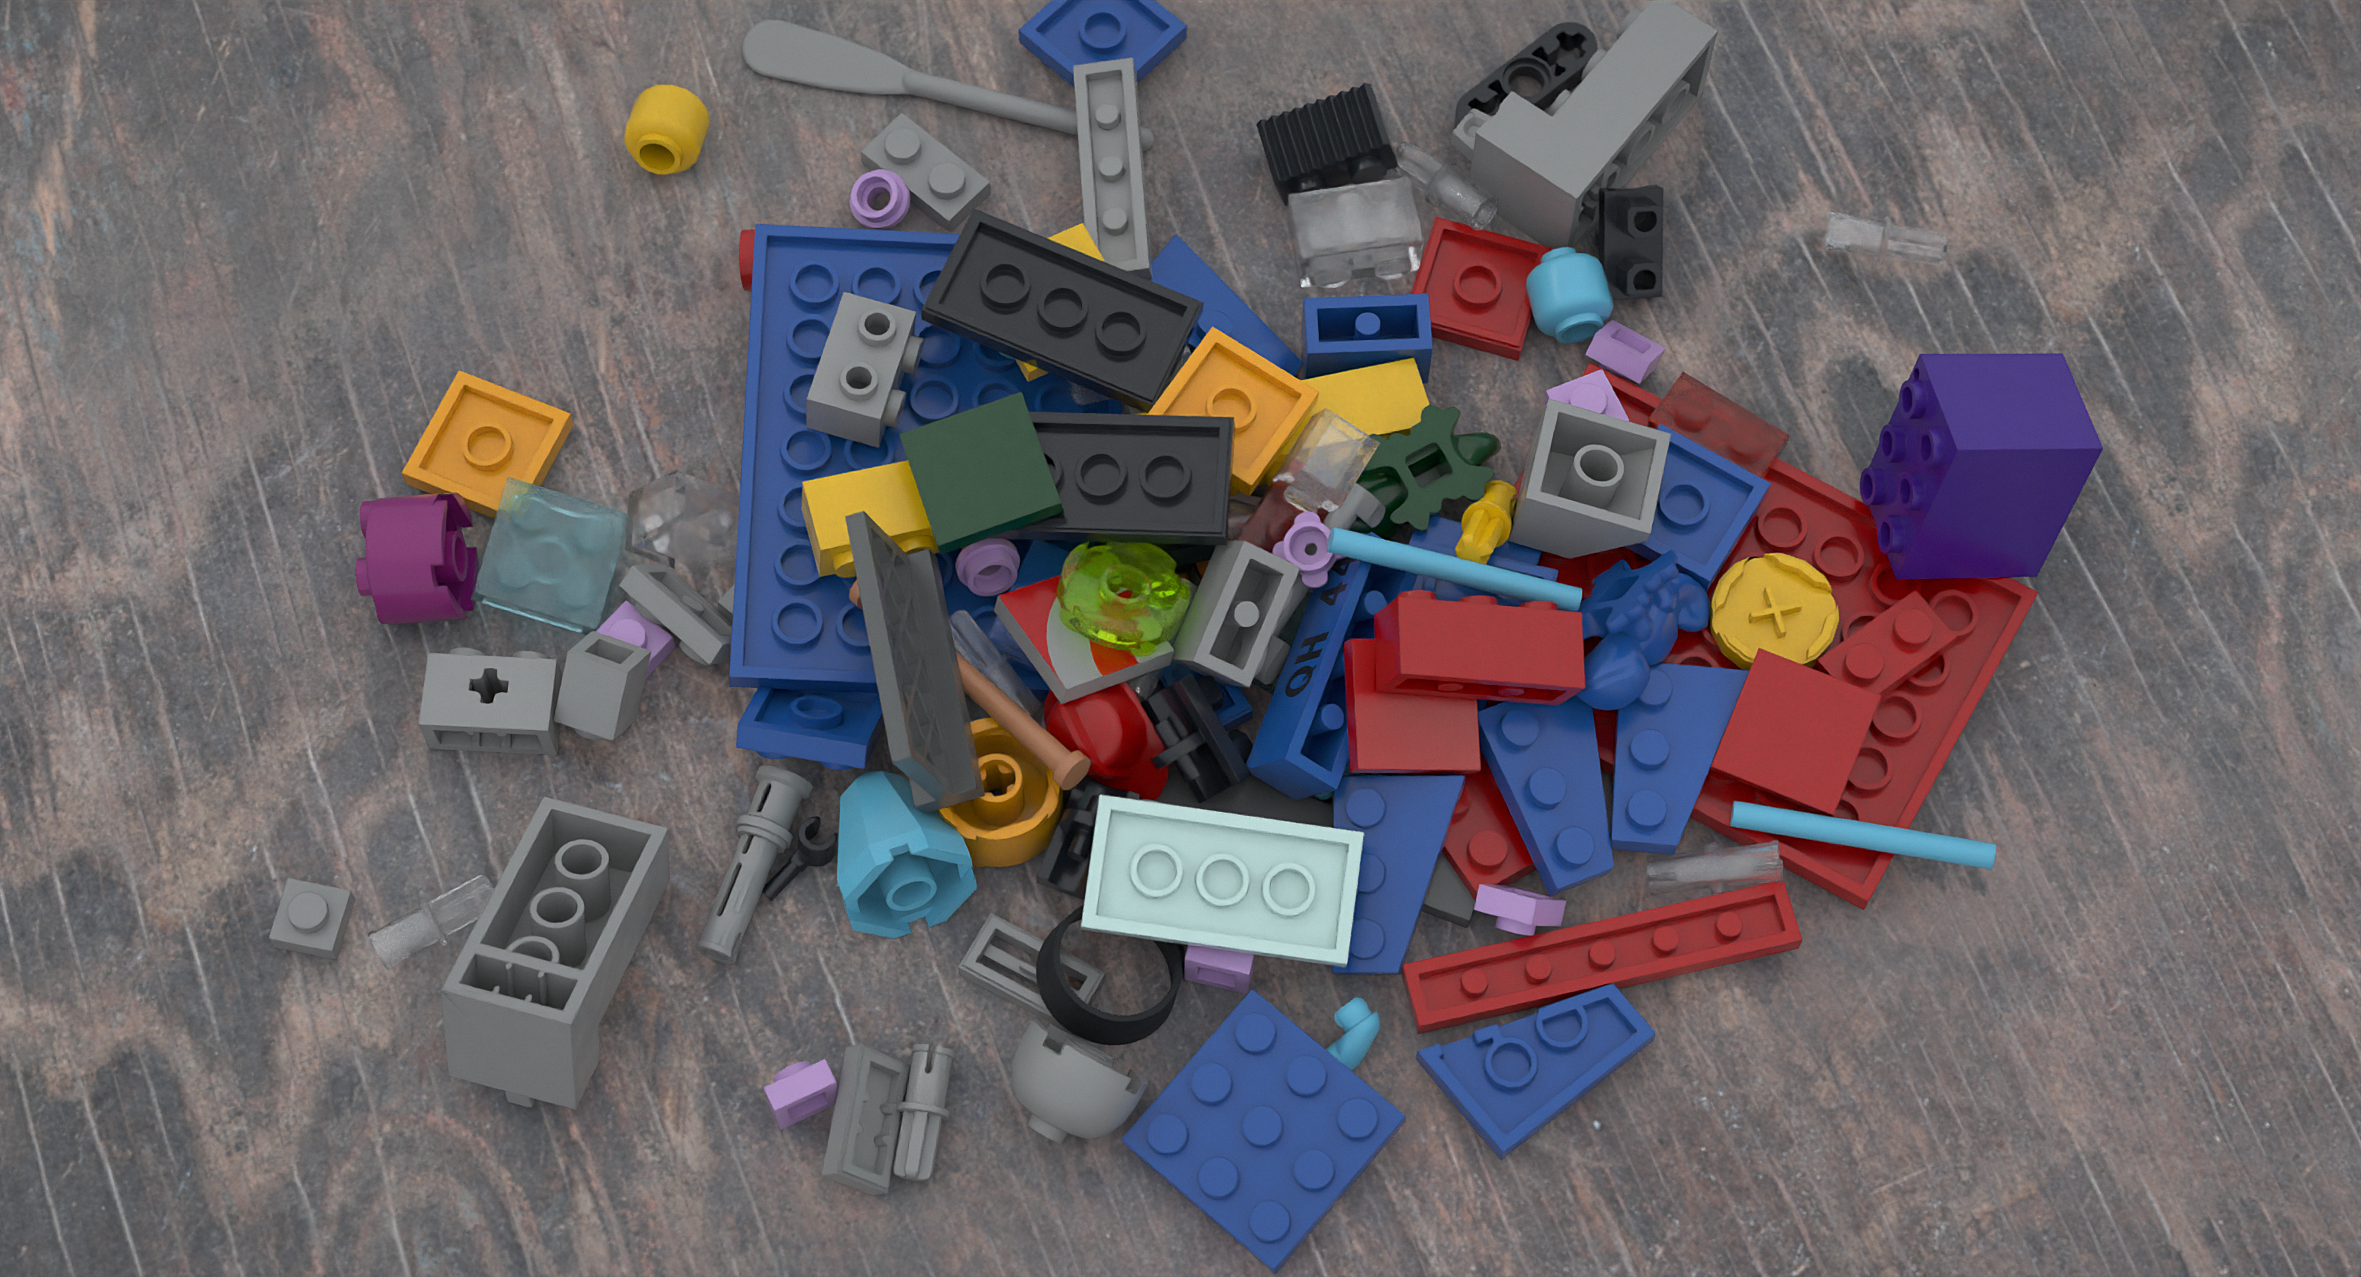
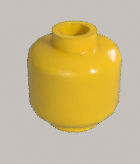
[624,85,710,175]

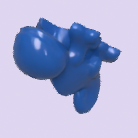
[1576,550,1711,711]

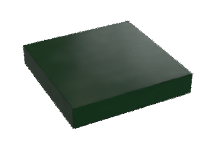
[899,391,1064,554]

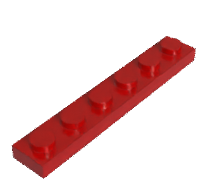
[1401,879,1802,1034]

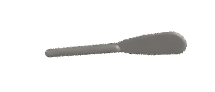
[742,20,1155,151]

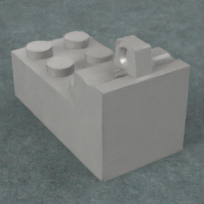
[1451,0,1718,250]
[441,797,670,1110]

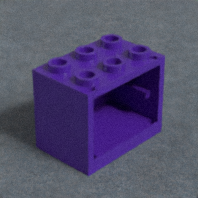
[1860,353,2103,579]

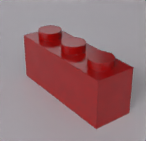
[1374,590,1585,705]

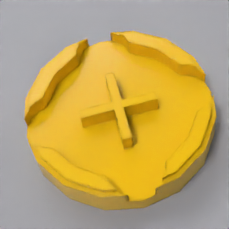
[1710,553,1839,671]

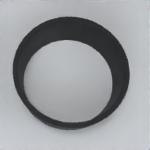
[1036,905,1182,1045]

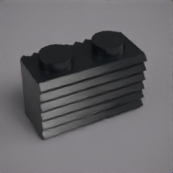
[1256,83,1399,206]

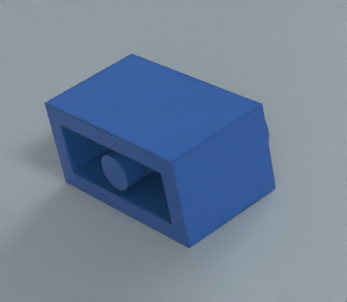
[1301,294,1433,384]

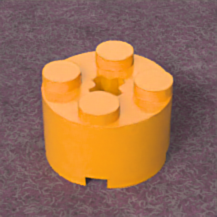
[936,717,1064,868]

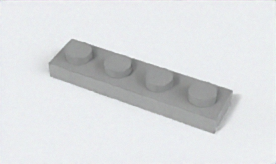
[1073,57,1153,280]

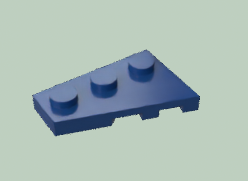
[1150,234,1304,378]
[1610,663,1749,855]
[1478,695,1614,897]
[1332,776,1466,975]

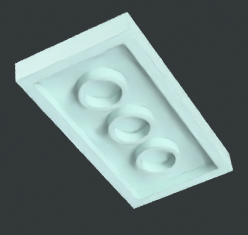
[1080,795,1364,967]

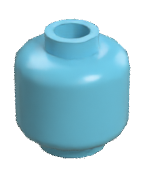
[1526,247,1613,343]

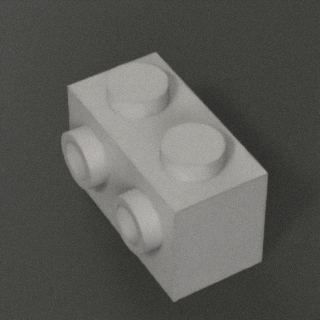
[806,292,924,448]
[1171,541,1300,687]

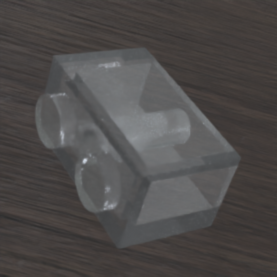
[1287,177,1423,288]

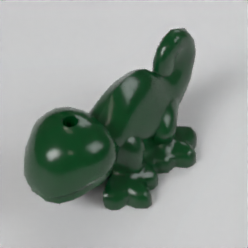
[1327,405,1502,540]

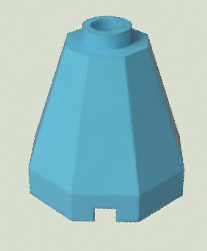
[837,771,978,939]

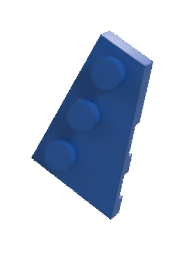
[1416,983,1656,1160]

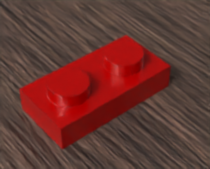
[1814,590,1957,698]

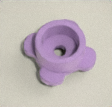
[1273,512,1345,588]

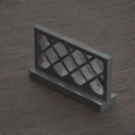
[845,511,985,813]

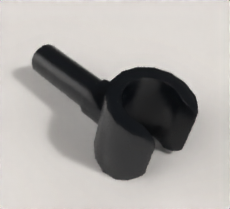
[762,816,837,902]

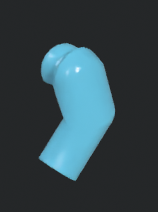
[1326,997,1381,1071]

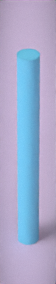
[1327,527,1582,612]
[1730,801,1996,869]

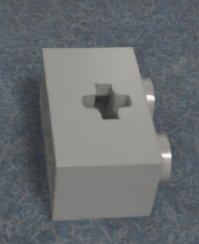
[418,648,563,755]

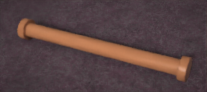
[849,580,1091,790]

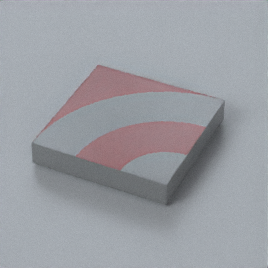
[994,559,1175,704]

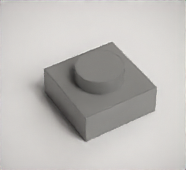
[268,878,356,960]

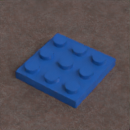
[1121,988,1406,1275]

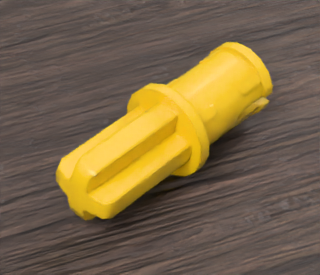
[1455,480,1518,565]

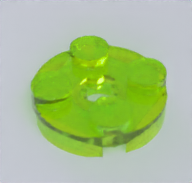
[1057,541,1190,657]

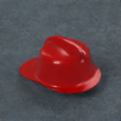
[1044,681,1169,801]

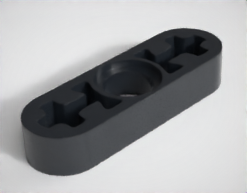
[1454,22,1598,129]

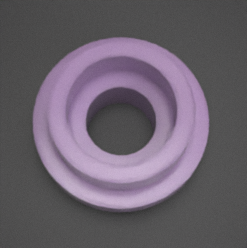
[850,169,910,230]
[955,538,1020,596]

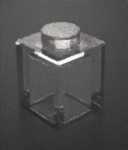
[1272,408,1380,514]

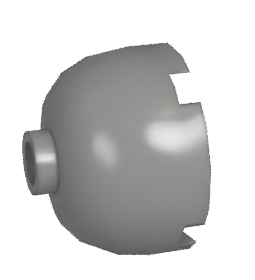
[1011,1018,1148,1143]

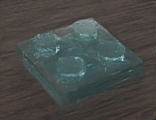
[470,477,630,635]

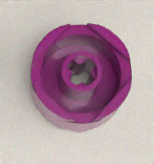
[355,492,479,625]

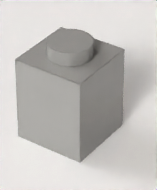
[553,631,651,741]

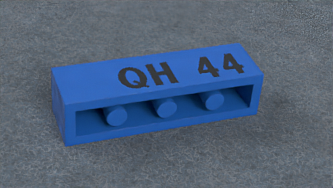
[1246,532,1418,800]

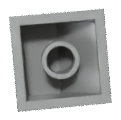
[1508,399,1671,559]

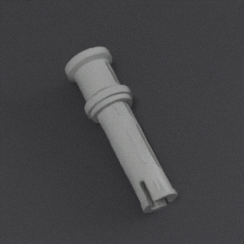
[695,765,813,964]

